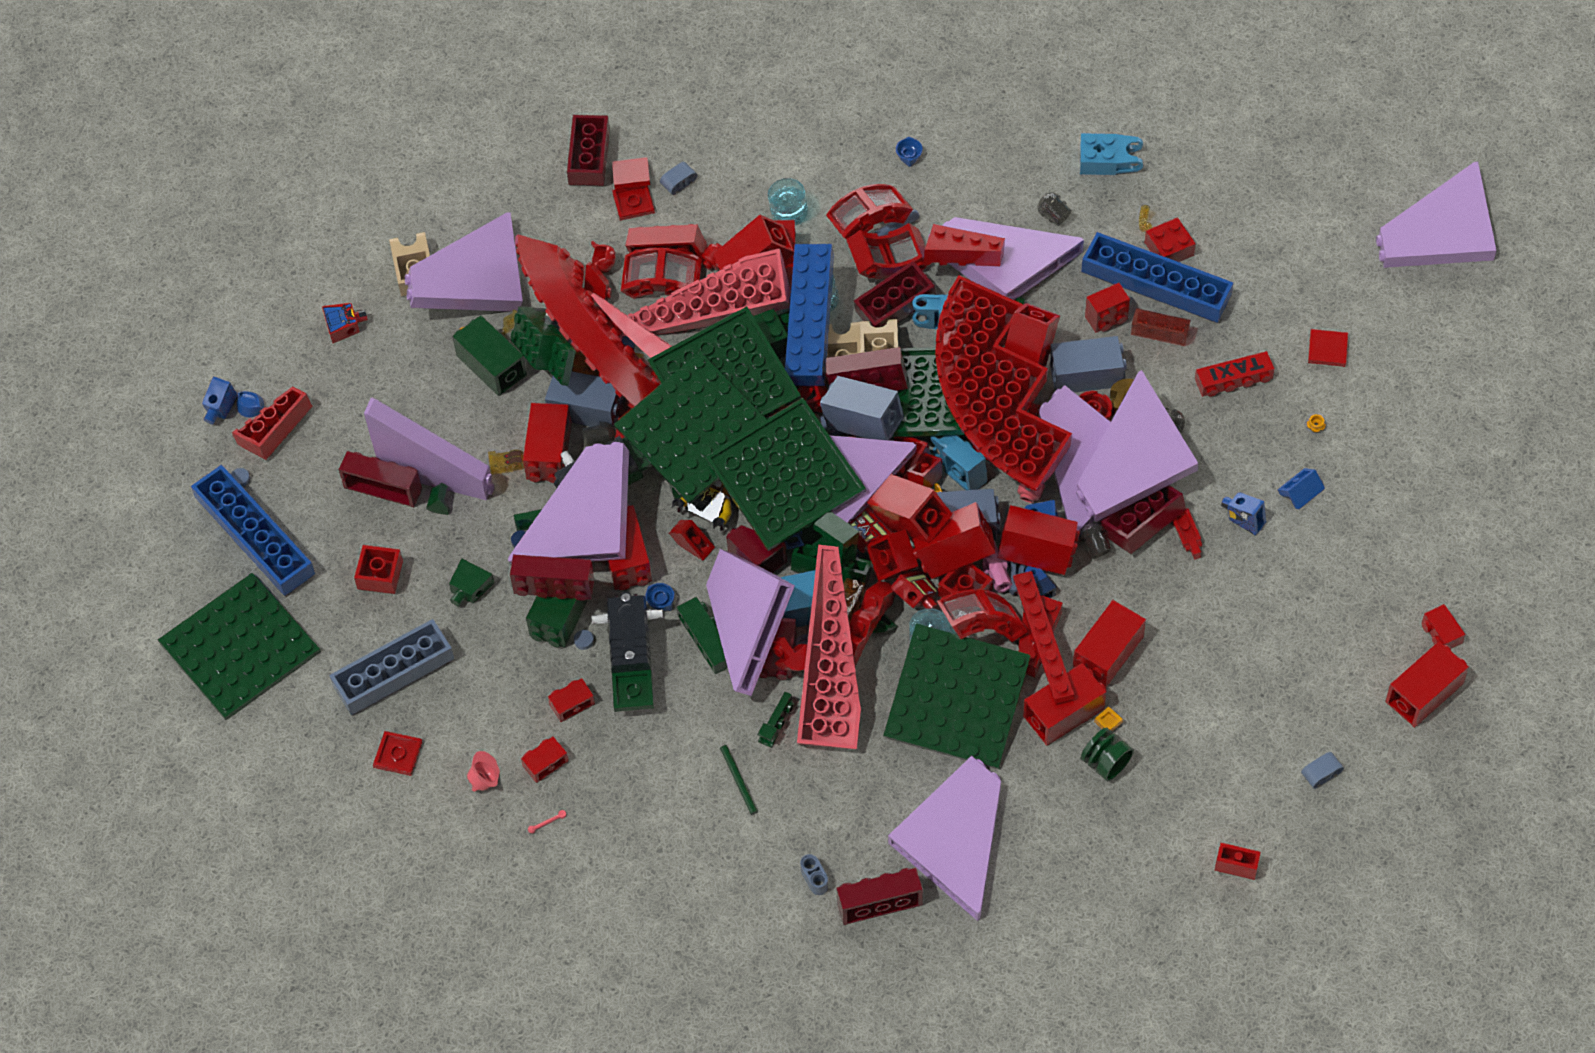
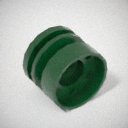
[1080,727,1134,782]

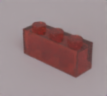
[1131,308,1191,346]

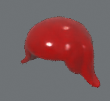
[591,241,616,273]

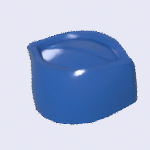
[896,137,923,167]
[237,391,264,418]
[645,583,674,611]

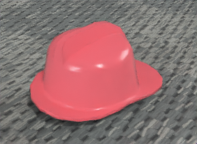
[467,751,500,792]

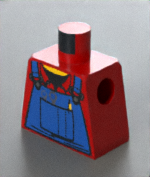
[322,303,368,344]

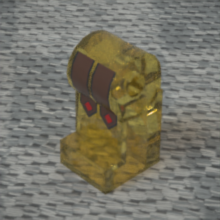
[488,449,524,475]

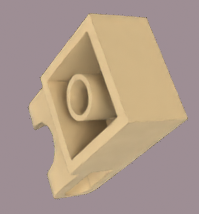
[389,232,430,296]
[860,319,899,353]
[825,322,861,385]

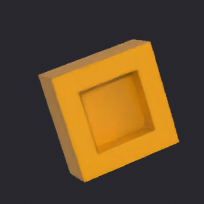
[1094,706,1123,731]

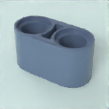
[660,162,697,195]
[1301,752,1344,789]
[800,854,828,895]

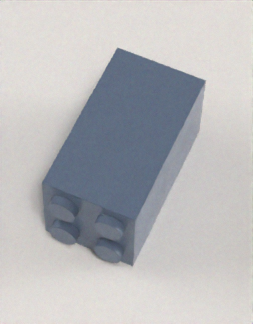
[1049,336,1127,393]
[545,371,625,431]
[820,376,904,441]
[936,489,1000,541]

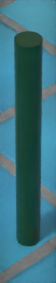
[720,745,758,815]

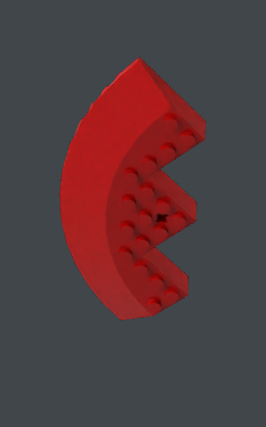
[515,234,661,409]
[935,275,1072,491]

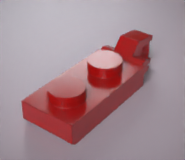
[1172,508,1202,560]

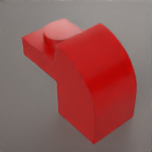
[772,637,807,671]

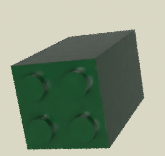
[452,315,527,396]
[526,596,589,648]

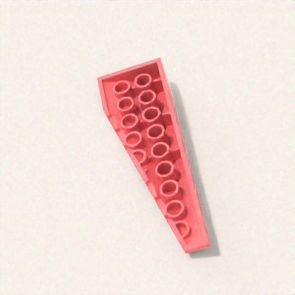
[622,249,791,336]
[591,293,672,358]
[796,545,861,749]

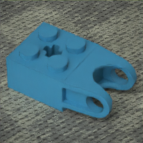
[1080,133,1143,175]
[912,295,948,329]
[930,435,987,490]

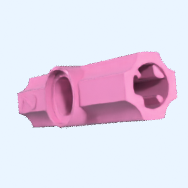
[982,540,1012,593]

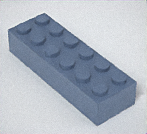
[329,619,454,715]

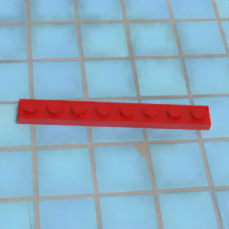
[1013,571,1075,704]

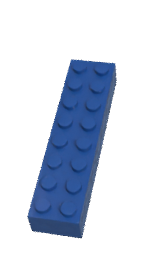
[1081,232,1234,323]
[785,244,834,386]
[191,464,315,596]

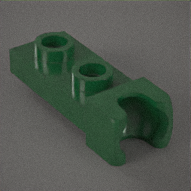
[757,691,794,748]

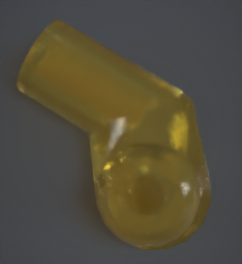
[1139,205,1152,232]

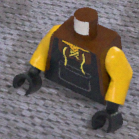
[671,480,732,531]

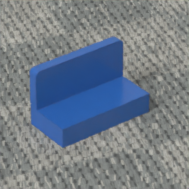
[1277,468,1325,509]

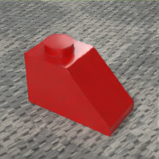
[584,262,612,301]
[669,520,715,561]

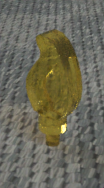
[502,309,517,335]

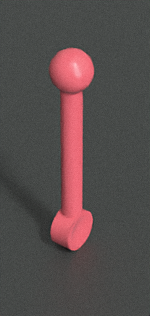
[528,810,566,833]

